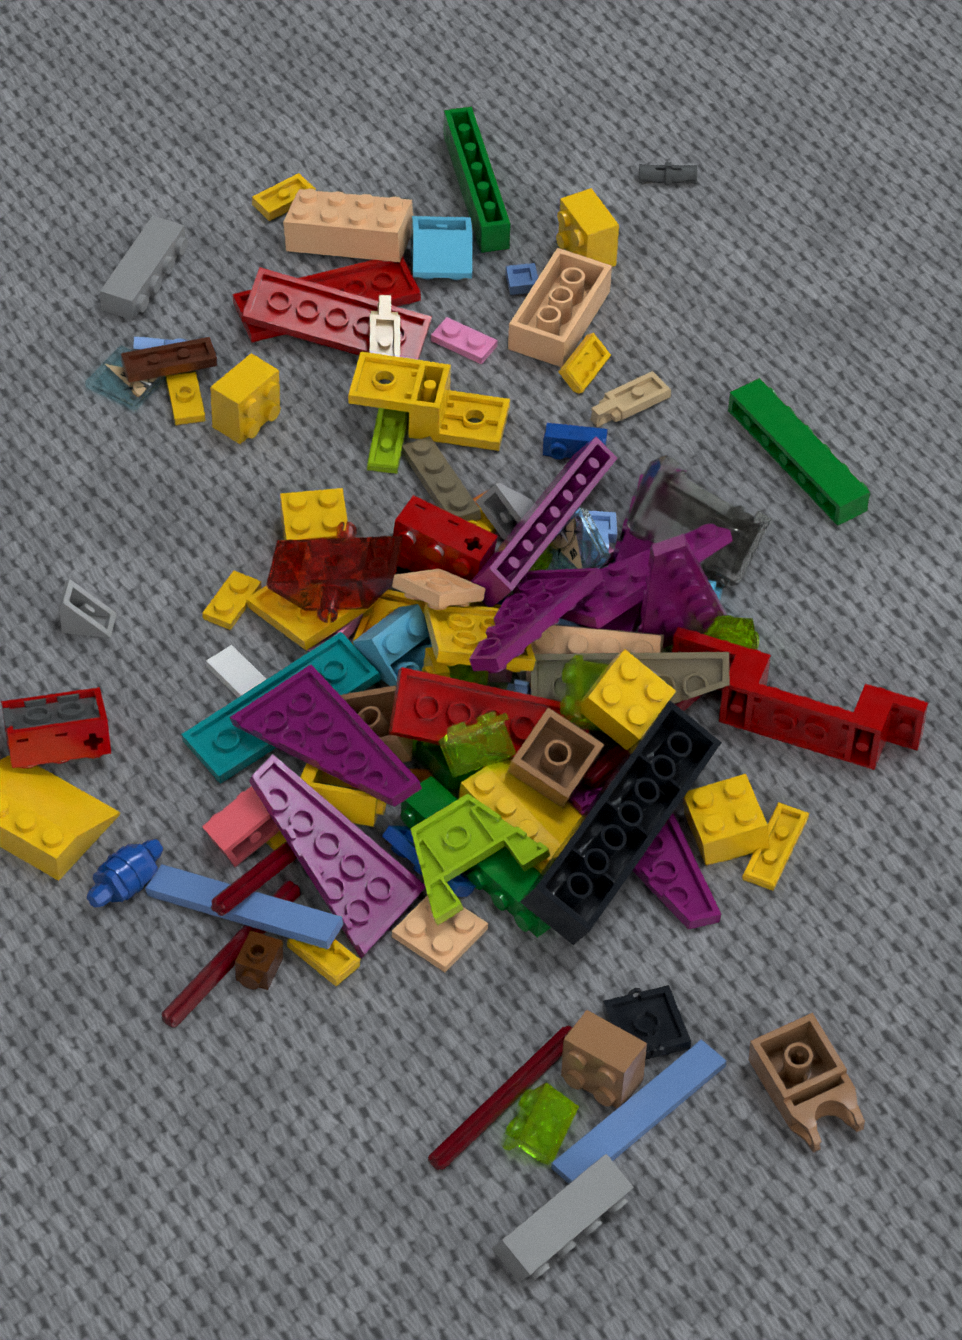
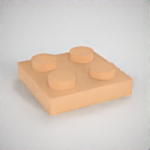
[392,569,485,610]
[392,895,488,972]

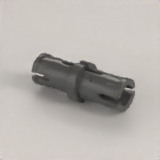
[639,162,697,185]

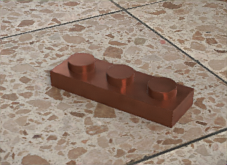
[121,337,217,383]

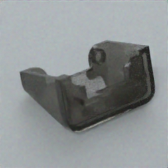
[627,455,772,588]

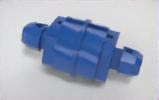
[87,839,163,907]

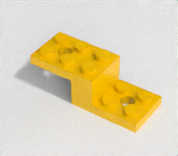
[348,352,510,451]

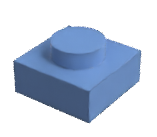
[505,263,538,295]

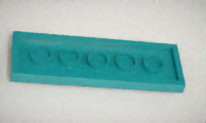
[181,632,380,784]

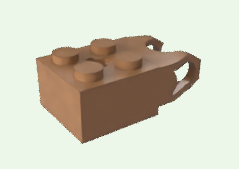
[748,1013,865,1152]

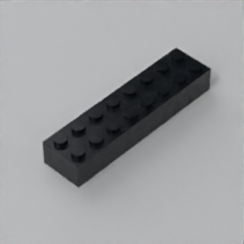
[520,701,722,945]

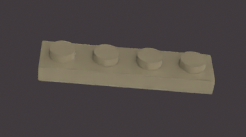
[402,436,481,521]

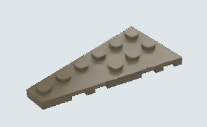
[531,652,730,733]

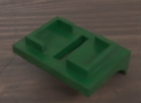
[415,740,483,791]

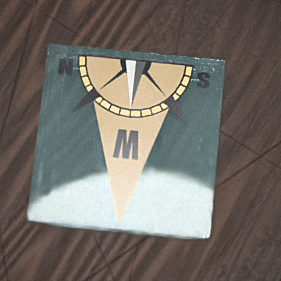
[85,345,166,412]
[544,507,611,570]

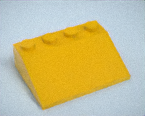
[0,755,121,881]
[458,760,582,873]

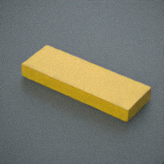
[742,802,809,891]

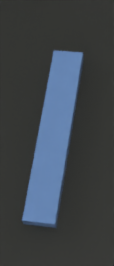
[145,864,343,949]
[551,1040,726,1184]

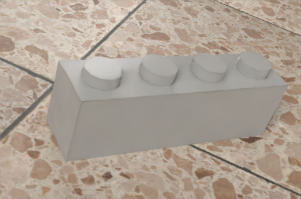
[100,215,188,321]
[491,1154,634,1282]

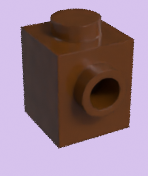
[235,931,283,990]

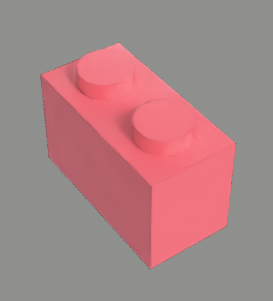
[202,786,280,867]

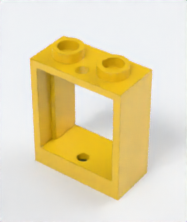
[300,763,387,827]

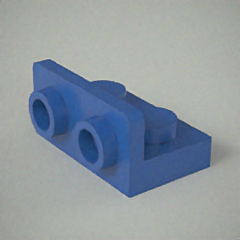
[543,423,608,459]

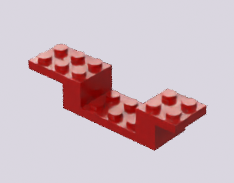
[672,627,928,770]

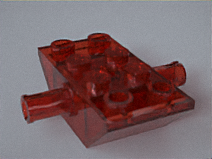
[266,521,403,623]

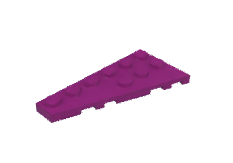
[560,524,733,629]
[638,534,730,648]
[469,568,604,673]
[230,664,422,807]
[569,775,722,930]

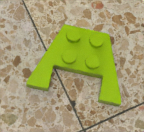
[410,794,550,926]

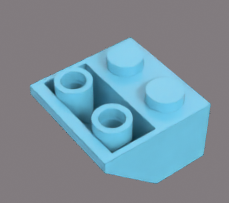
[410,216,472,280]
[353,604,432,686]

